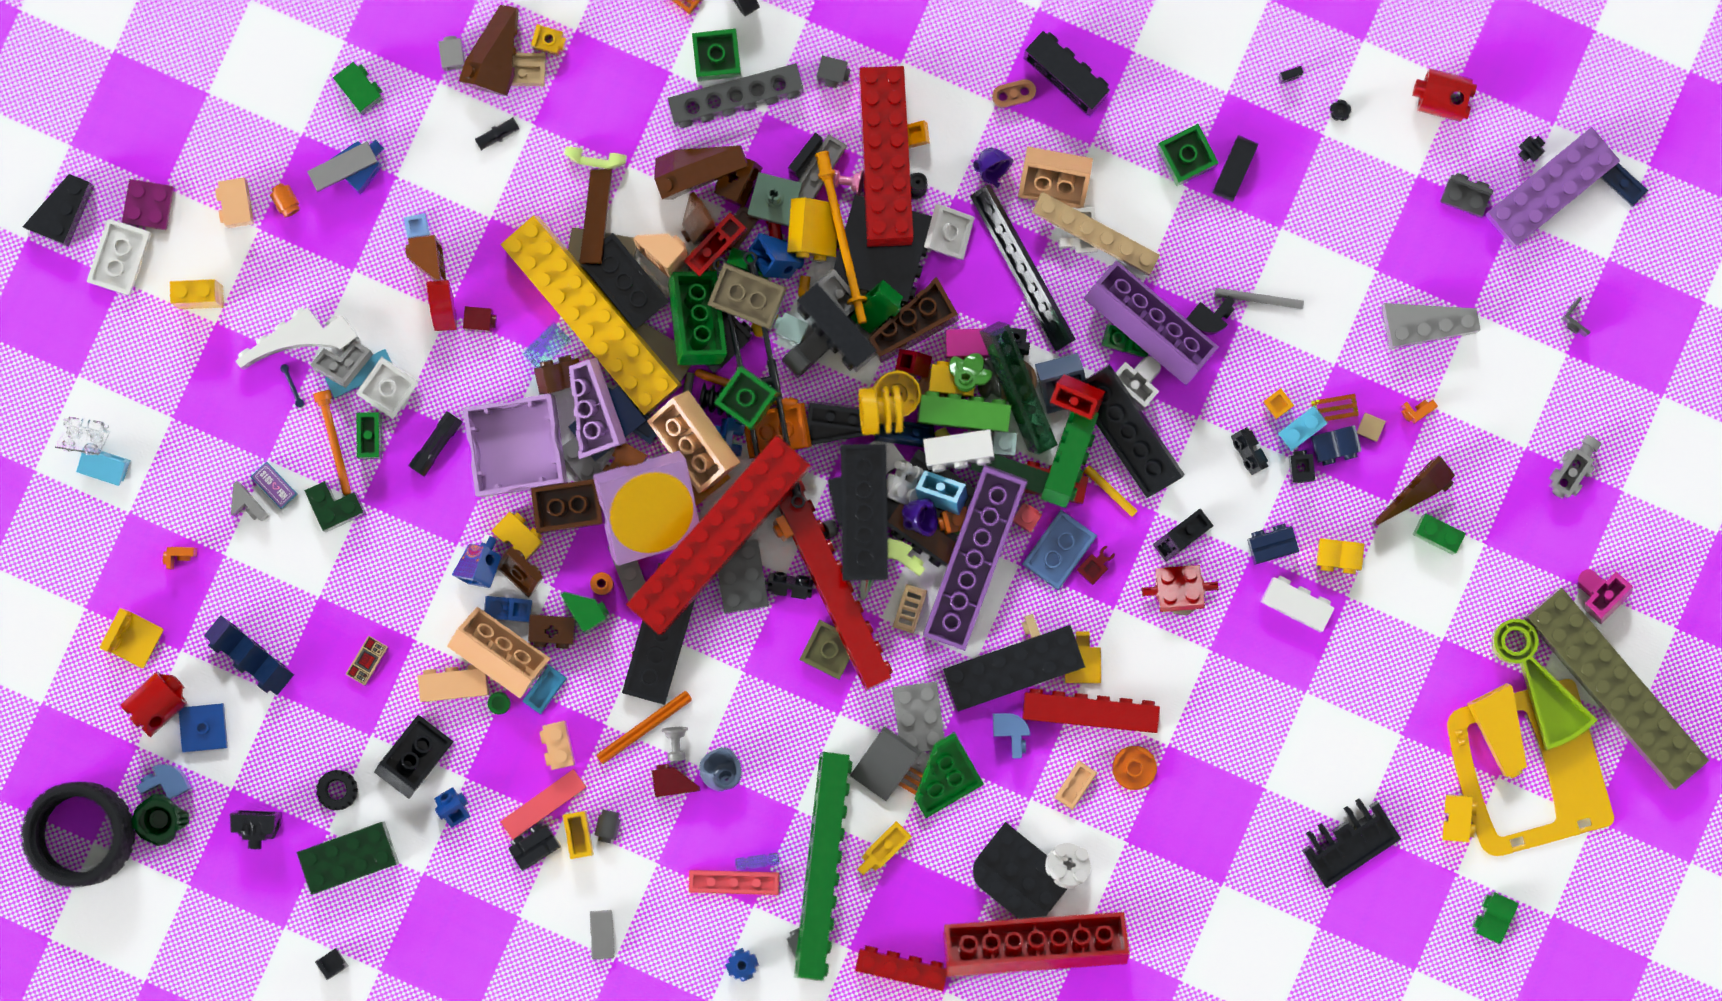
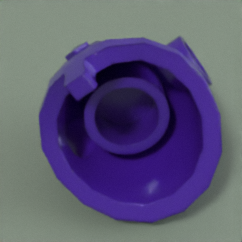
[973,147,1014,188]
[902,499,938,536]

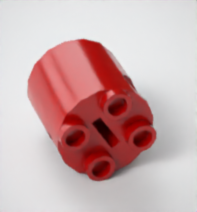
[1412,68,1477,122]
[120,671,188,738]

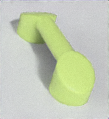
[564,146,627,169]

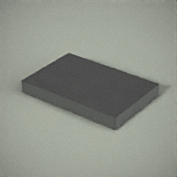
[850,726,921,801]

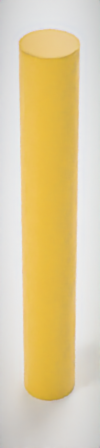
[1084,465,1138,517]

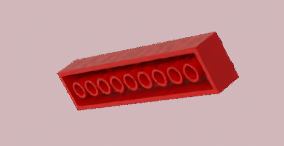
[626,435,813,635]

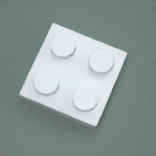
[924,204,975,260]
[356,356,419,419]

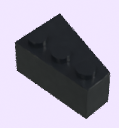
[22,174,94,247]
[807,400,866,445]

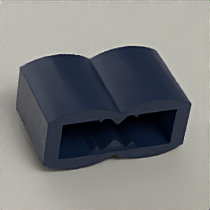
[1310,425,1362,466]

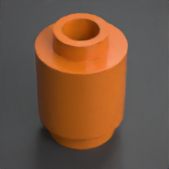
[270,183,300,218]
[590,572,614,596]

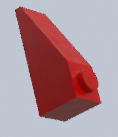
[684,213,748,276]

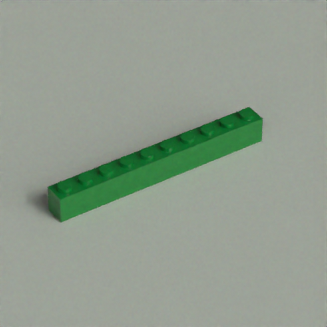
[793,751,852,981]

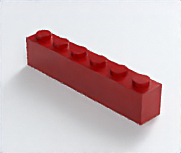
[1022,688,1160,733]

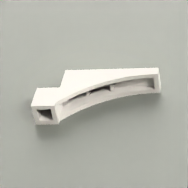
[235,307,360,370]

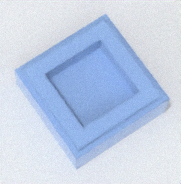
[403,213,430,239]

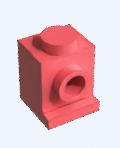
[1012,503,1042,533]

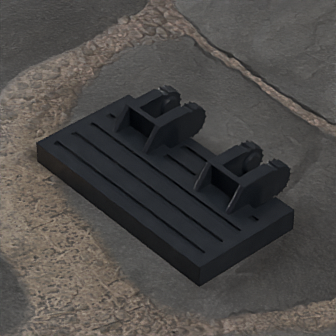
[1302,798,1401,889]

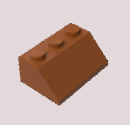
[405,235,447,281]

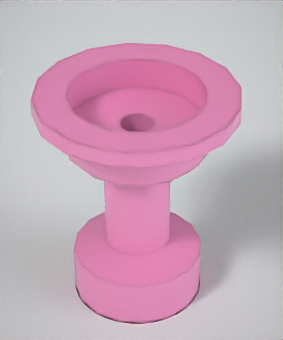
[833,170,864,196]

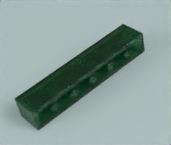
[979,321,1058,455]

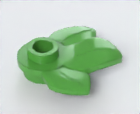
[949,353,993,392]

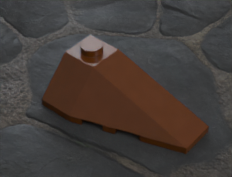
[459,4,519,96]
[1372,455,1455,526]

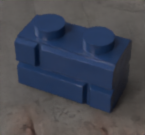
[1247,523,1299,565]

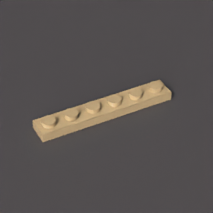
[1031,192,1160,276]

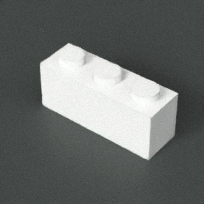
[923,430,995,472]
[1260,576,1334,632]

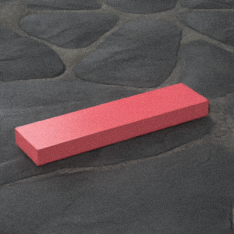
[500,769,587,840]
[688,870,780,895]

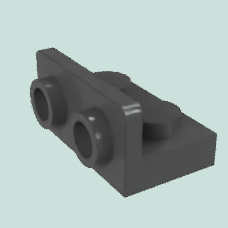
[1440,173,1494,218]

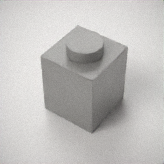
[438,36,465,71]

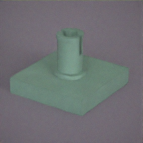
[747,172,802,227]

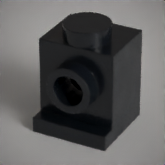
[1288,450,1315,484]

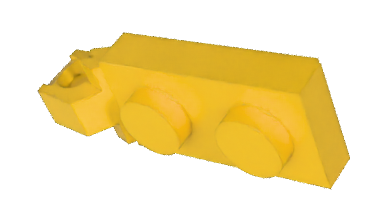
[857,821,912,876]

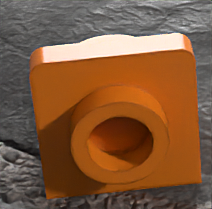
[1401,399,1438,424]
[937,506,968,535]
[163,547,197,570]

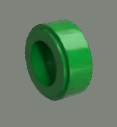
[487,692,511,715]

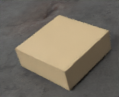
[1357,412,1386,442]

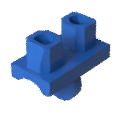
[715,418,745,457]

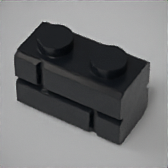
[508,823,562,871]

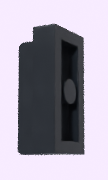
[788,132,824,179]

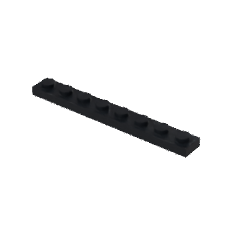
[970,184,1076,352]

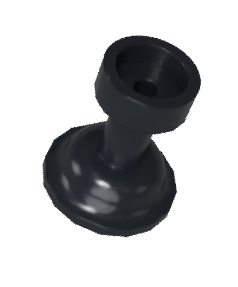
[910,172,928,200]

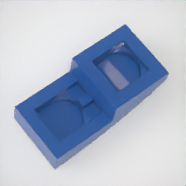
[484,596,532,622]

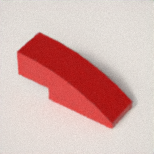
[426,280,457,331]

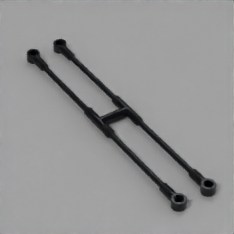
[713,251,806,513]

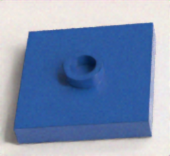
[178,703,228,753]

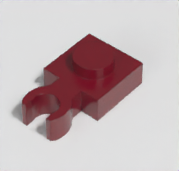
[1076,546,1115,585]

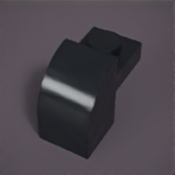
[1187,296,1235,335]

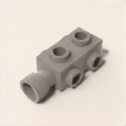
[1548,434,1602,499]

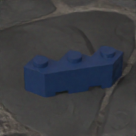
[204,615,294,696]

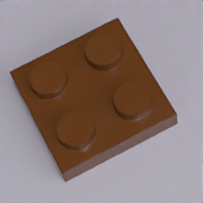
[497,546,544,598]

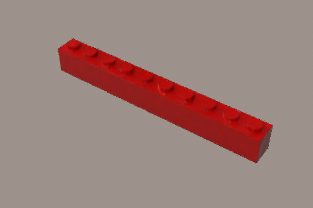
[777,480,893,691]

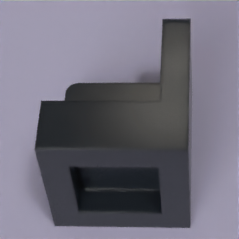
[314,947,349,980]

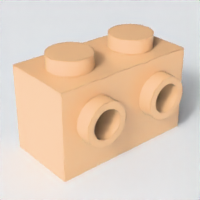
[215,177,254,228]
[540,721,576,770]

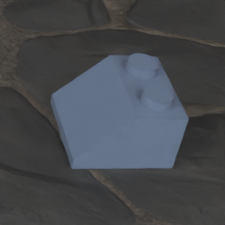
[1035,353,1086,414]

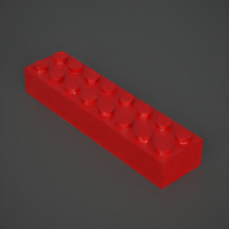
[858,66,913,247]
[943,912,1130,977]

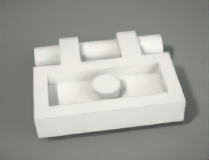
[887,460,924,505]

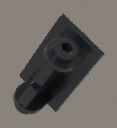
[1230,427,1269,476]
[767,571,814,600]

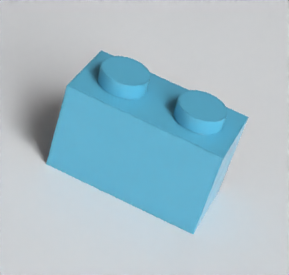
[1278,405,1328,451]
[915,470,968,515]

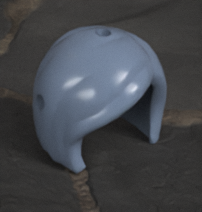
[699,747,742,791]

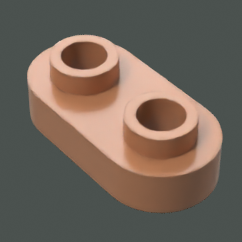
[992,79,1036,108]

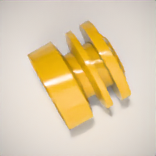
[872,371,921,416]
[858,385,904,435]

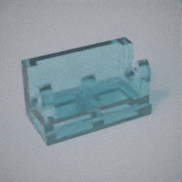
[522,322,572,368]

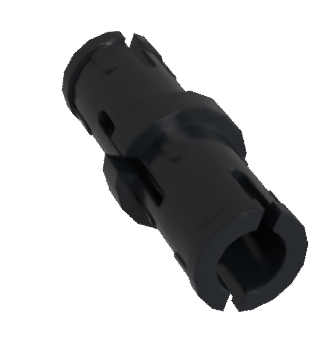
[474,117,520,151]

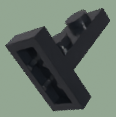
[1153,508,1214,562]

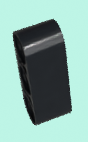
[1212,135,1258,202]

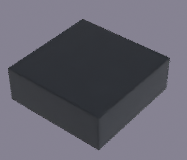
[1278,66,1304,84]

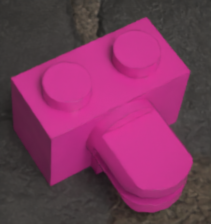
[1578,569,1633,624]

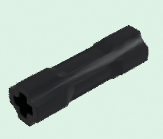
[408,411,463,477]

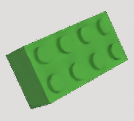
[916,391,1011,433]

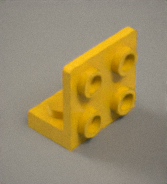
[99,608,164,668]

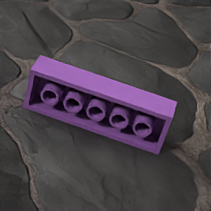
[1485,127,1620,249]
[1083,260,1219,385]

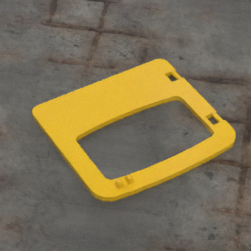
[1447,679,1614,856]

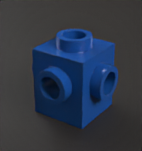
[434,787,471,828]
[725,948,759,982]

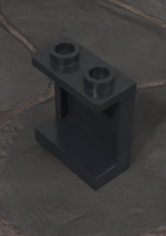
[706,311,753,374]

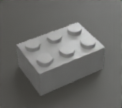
[892,681,945,752]

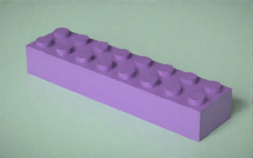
[923,465,1027,651]

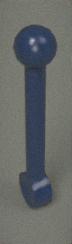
[280,364,304,408]

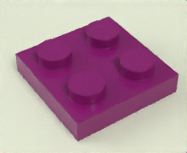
[122,179,175,231]

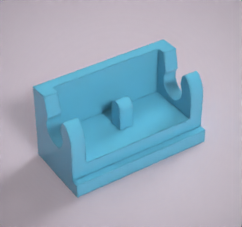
[76,446,131,486]

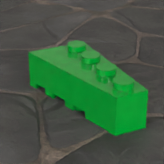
[1041,411,1099,508]

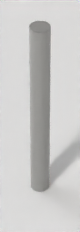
[1214,288,1304,309]

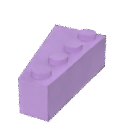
[569,358,627,459]

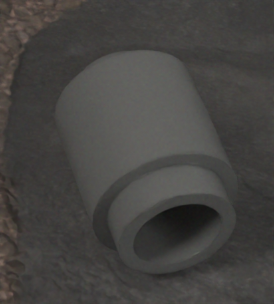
[594,809,621,844]

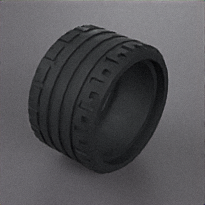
[20,782,136,888]

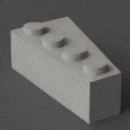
[1381,303,1481,350]

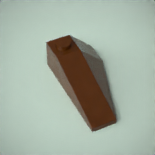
[654,145,749,200]
[681,191,716,246]

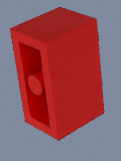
[1050,374,1105,420]

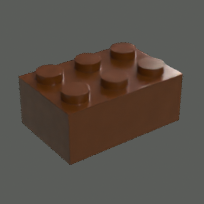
[531,479,605,534]

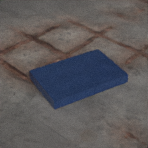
[568,385,648,462]

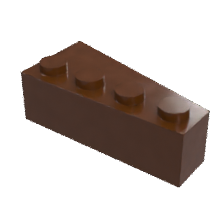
[869,276,959,363]

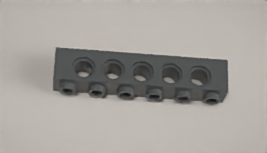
[667,63,804,129]

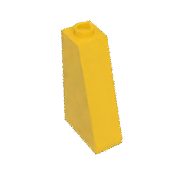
[1467,683,1527,778]

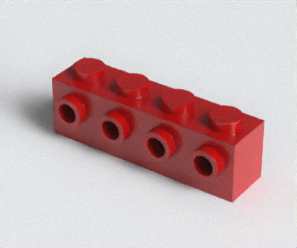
[855,945,947,991]

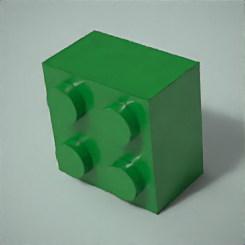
[692,28,742,82]
[1156,124,1219,187]
[714,366,780,430]

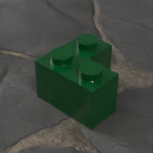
[304,481,367,533]

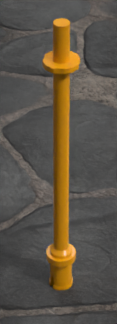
[815,151,867,324]

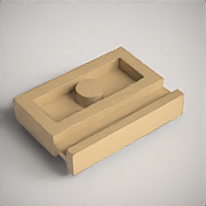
[511,53,546,87]

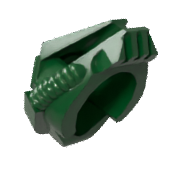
[131,794,190,846]

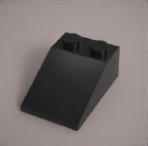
[374,714,454,799]

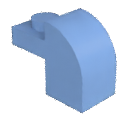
[993,713,1030,758]
[136,765,192,799]

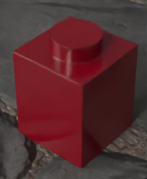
[463,306,497,333]
[895,349,932,378]

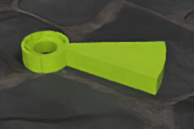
[1491,619,1598,750]

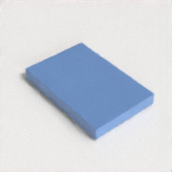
[1022,510,1097,590]

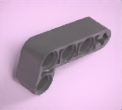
[782,313,857,378]

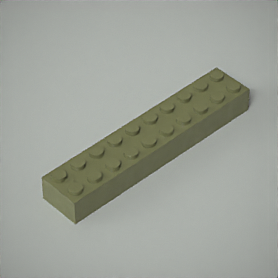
[1523,588,1710,790]

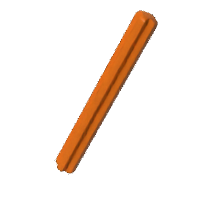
[596,691,692,764]

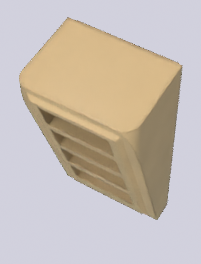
[892,584,927,634]

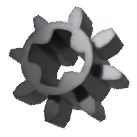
[1518,135,1545,163]

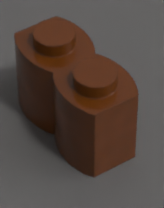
[534,355,580,395]

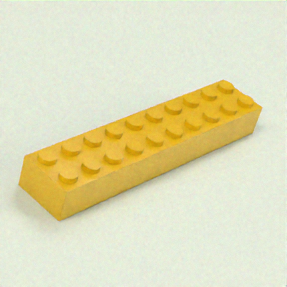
[500,215,682,415]

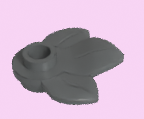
[977,359,1002,400]

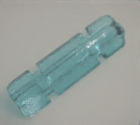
[735,853,780,870]

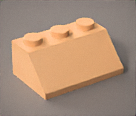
[1018,146,1093,208]

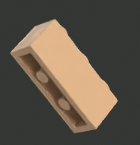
[417,665,489,702]

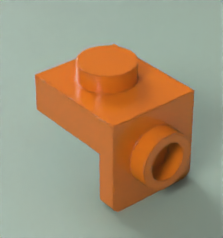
[772,515,794,542]

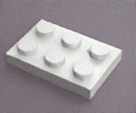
[86,218,151,296]

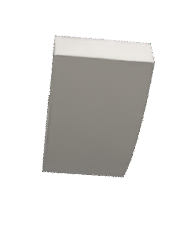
[589,910,615,960]

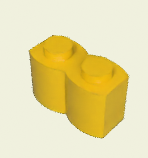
[1316,538,1365,575]

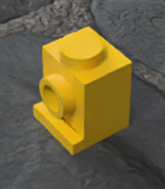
[531,24,567,56]

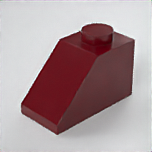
[651,763,701,797]

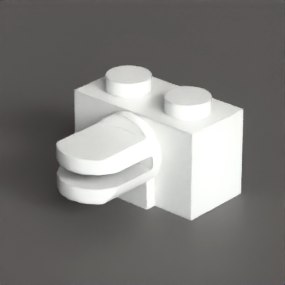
[1115,356,1161,411]

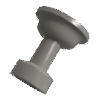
[662,726,688,761]

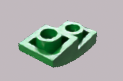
[1101,324,1148,358]

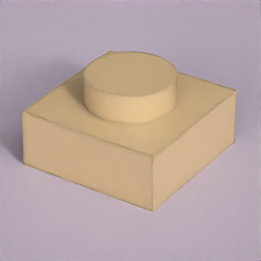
[1021,614,1040,638]

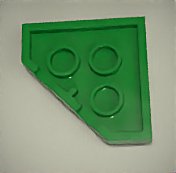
[914,732,984,818]

